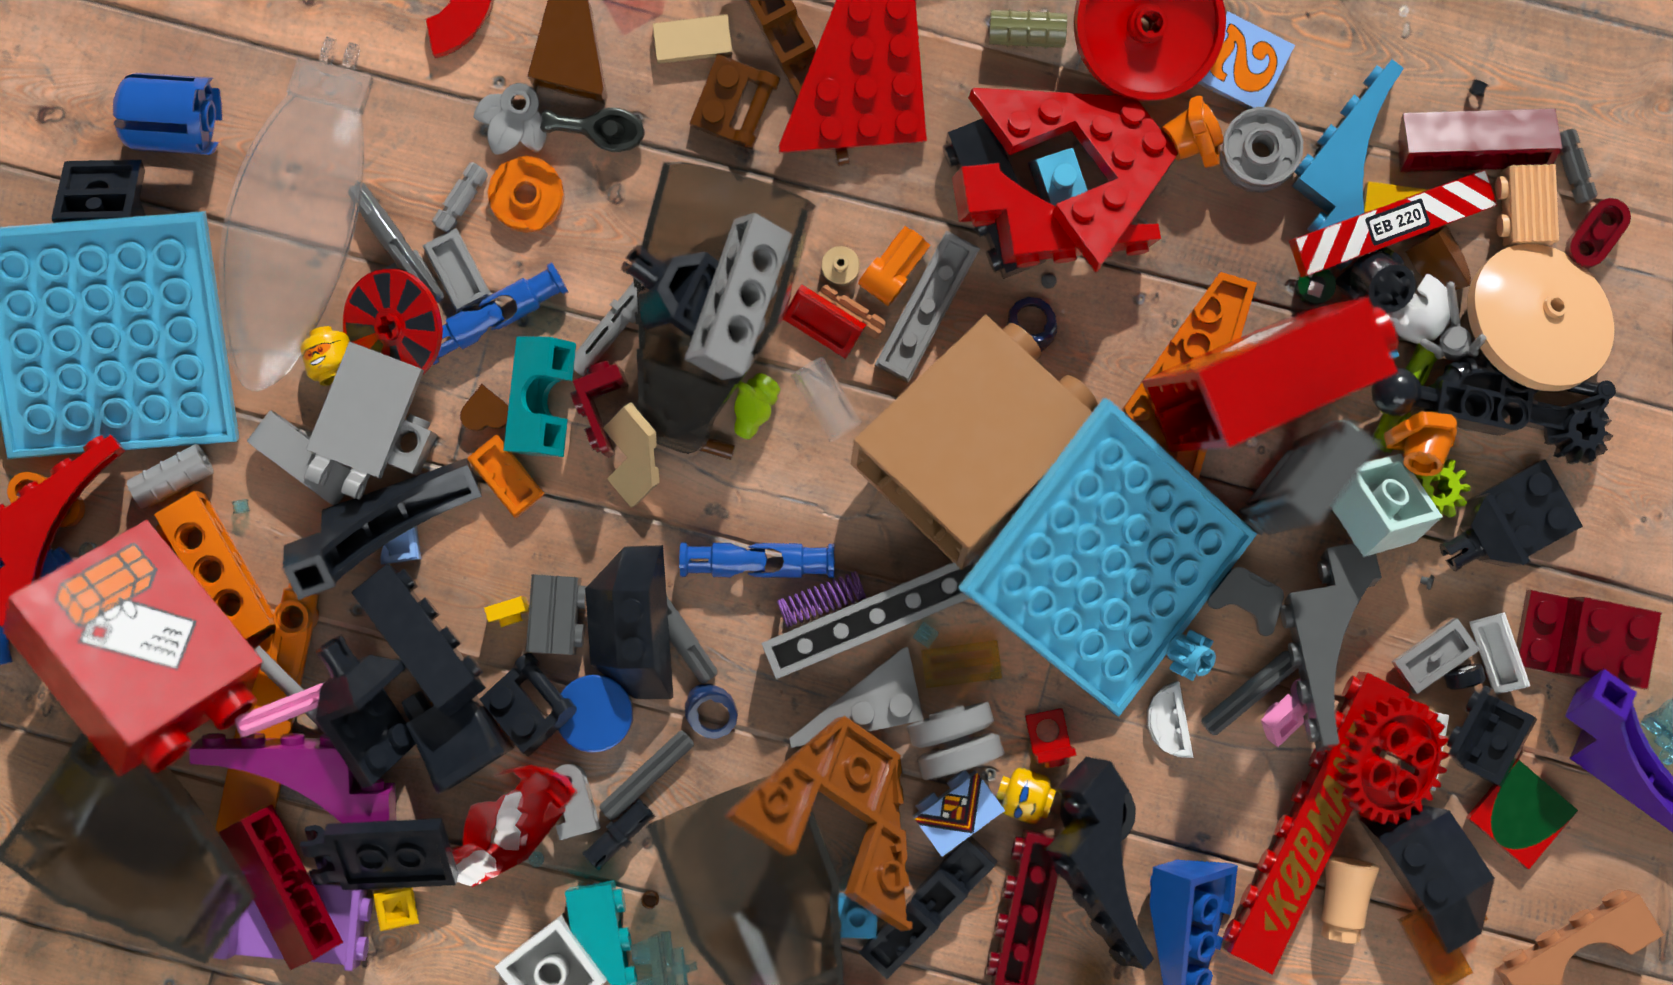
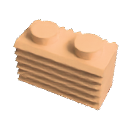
[1495,164,1559,247]

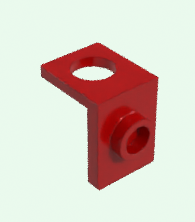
[1025,708,1077,768]

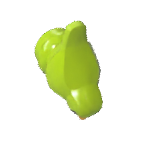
[734,373,781,440]

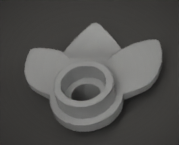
[474,83,547,154]

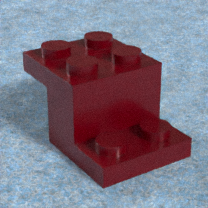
[1516,590,1662,690]

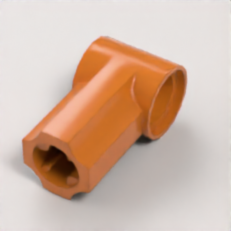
[858,226,931,307]

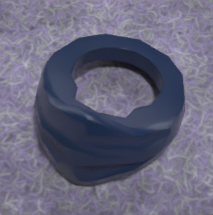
[1007,297,1057,352]
[685,684,738,739]

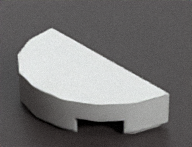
[1147,681,1193,758]

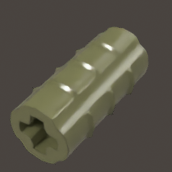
[989,9,1067,49]

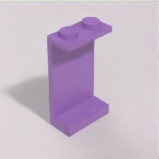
[212,875,373,971]

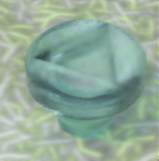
[528,851,544,867]

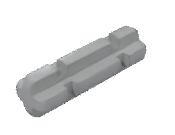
[432,162,488,233]

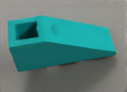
[565,880,638,985]

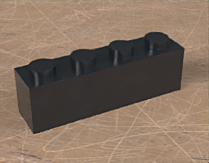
[943,118,1047,279]
[351,563,486,717]

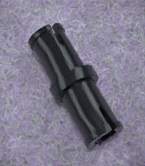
[582,799,656,870]

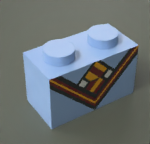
[913,770,1005,856]

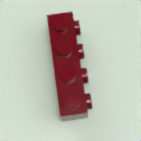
[986,829,1058,985]

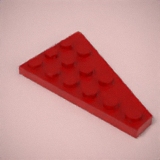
[778,0,927,154]

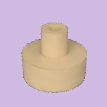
[822,246,860,286]

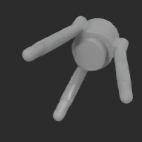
[1420,282,1486,362]

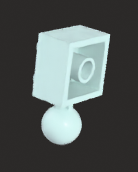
[1319,420,1443,557]

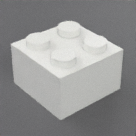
[495,913,607,985]

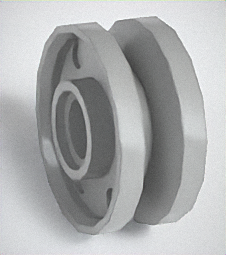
[1219,107,1304,193]

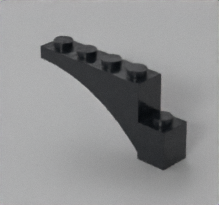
[282,458,482,600]
[1046,756,1154,970]

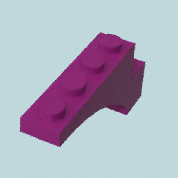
[189,733,396,823]

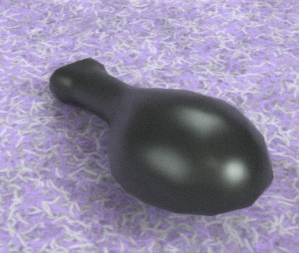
[540,108,645,152]

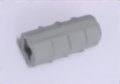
[127,444,214,510]

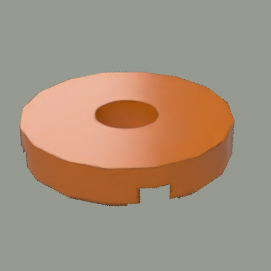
[487,156,565,233]

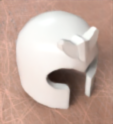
[1386,270,1451,343]

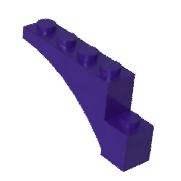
[1565,669,1673,833]

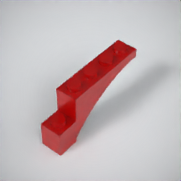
[952,163,1161,268]
[0,435,126,627]

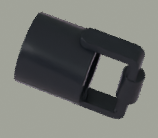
[1336,247,1416,313]

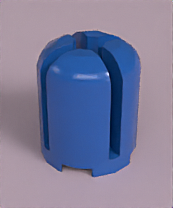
[113,73,222,155]

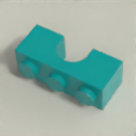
[503,336,576,457]

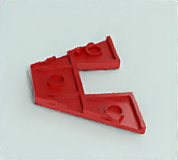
[968,88,1178,273]

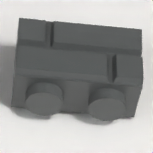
[526,574,587,655]

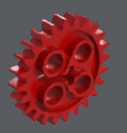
[1337,696,1449,824]

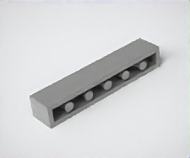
[761,554,980,679]

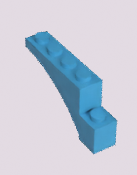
[1292,59,1404,270]

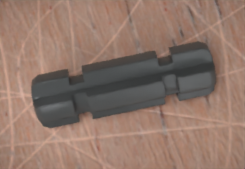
[1560,129,1598,204]

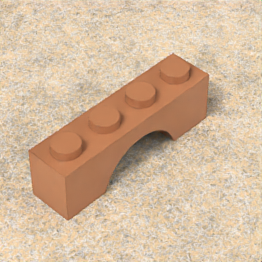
[1495,889,1664,985]

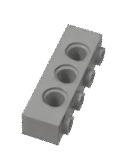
[685,213,792,380]

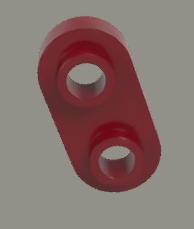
[1565,198,1631,268]

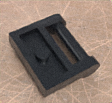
[479,652,577,757]

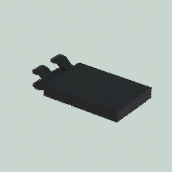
[300,818,458,890]

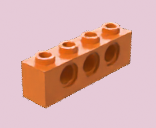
[154,491,276,643]

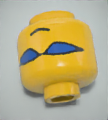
[996,768,1056,824]

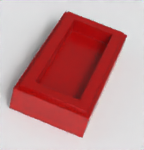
[781,285,867,359]

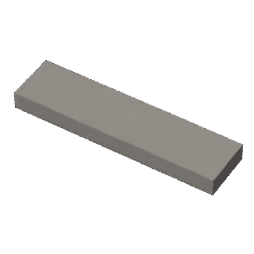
[875,231,980,383]

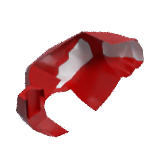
[452,765,577,887]

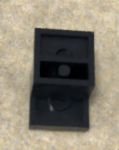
[51,160,146,223]

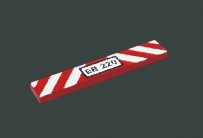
[1288,169,1497,277]

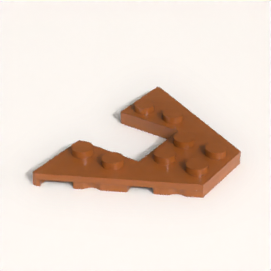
[725,716,912,931]

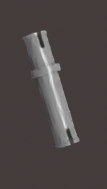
[574,279,642,376]

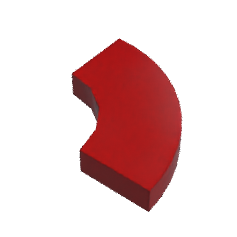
[426,0,494,59]

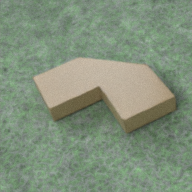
[603,403,660,508]

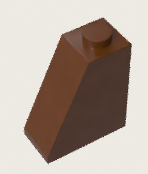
[527,0,607,104]

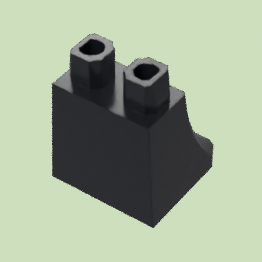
[401,691,514,794]

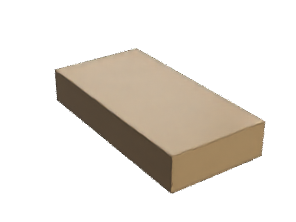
[653,14,733,64]

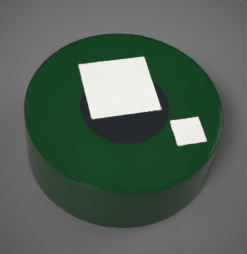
[1295,269,1336,305]

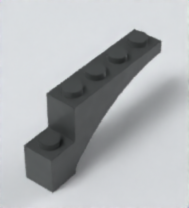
[1280,544,1382,752]

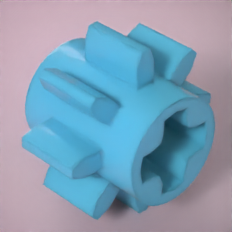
[1167,629,1216,681]

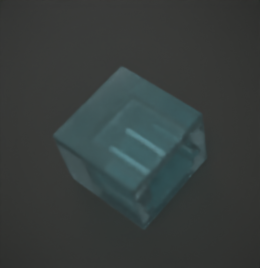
[912,622,939,649]

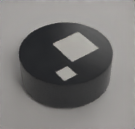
[1444,664,1486,690]

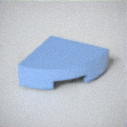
[381,526,421,565]

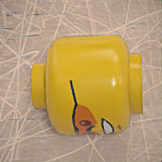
[300,326,350,386]

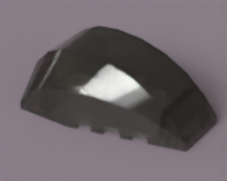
[0,732,256,964]

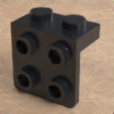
[1447,685,1537,788]

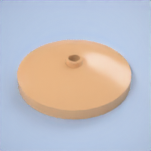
[1467,244,1614,391]

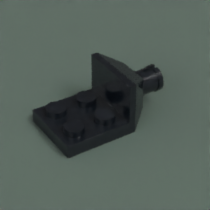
[621,245,770,339]
[1440,459,1583,571]
[315,635,416,788]

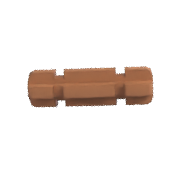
[818,285,886,339]

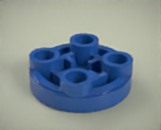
[559,675,633,753]

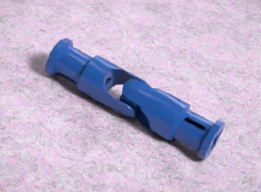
[433,262,568,365]
[679,542,834,578]

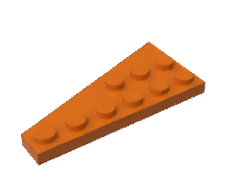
[1121,272,1257,480]

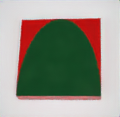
[1466,759,1578,869]

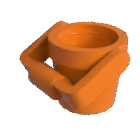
[1161,96,1223,168]
[1384,412,1457,476]

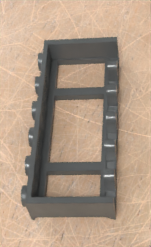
[1239,419,1380,535]

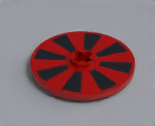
[343,269,443,375]

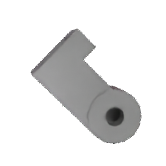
[554,764,601,840]

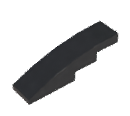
[859,836,997,979]

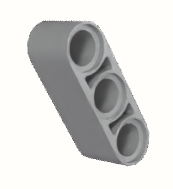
[247,410,352,505]

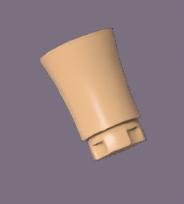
[1321,856,1380,944]

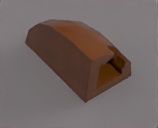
[1405,225,1471,290]

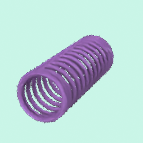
[777,571,866,628]

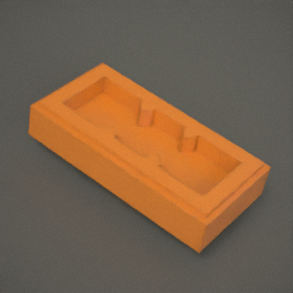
[467,434,546,518]

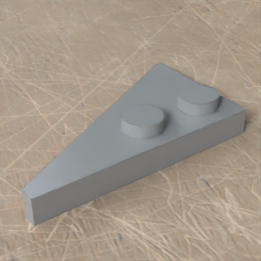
[789,647,923,748]

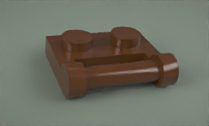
[689,54,781,149]

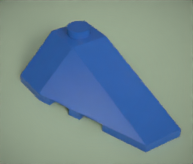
[1150,860,1238,985]

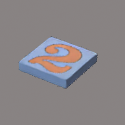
[1197,11,1295,110]

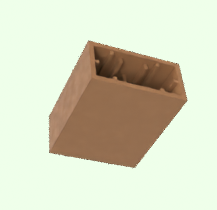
[851,315,1098,570]

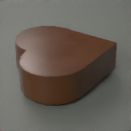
[460,384,509,431]

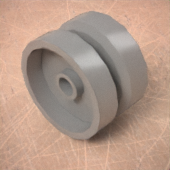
[907,701,1005,780]

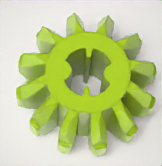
[1415,459,1471,520]

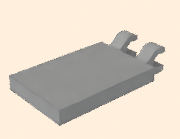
[304,341,424,500]

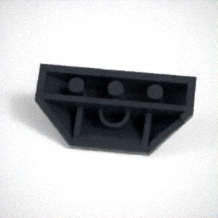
[585,545,674,699]
[1359,805,1495,954]

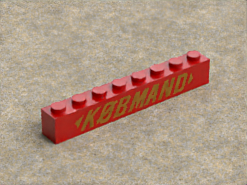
[1223,672,1410,975]

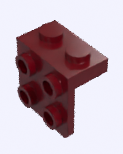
[570,361,629,458]

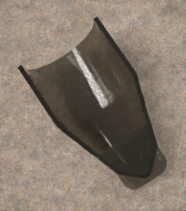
[633,162,817,454]
[646,775,844,985]

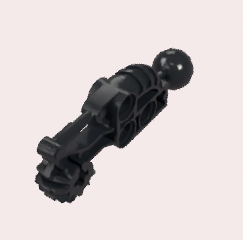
[1371,356,1616,464]

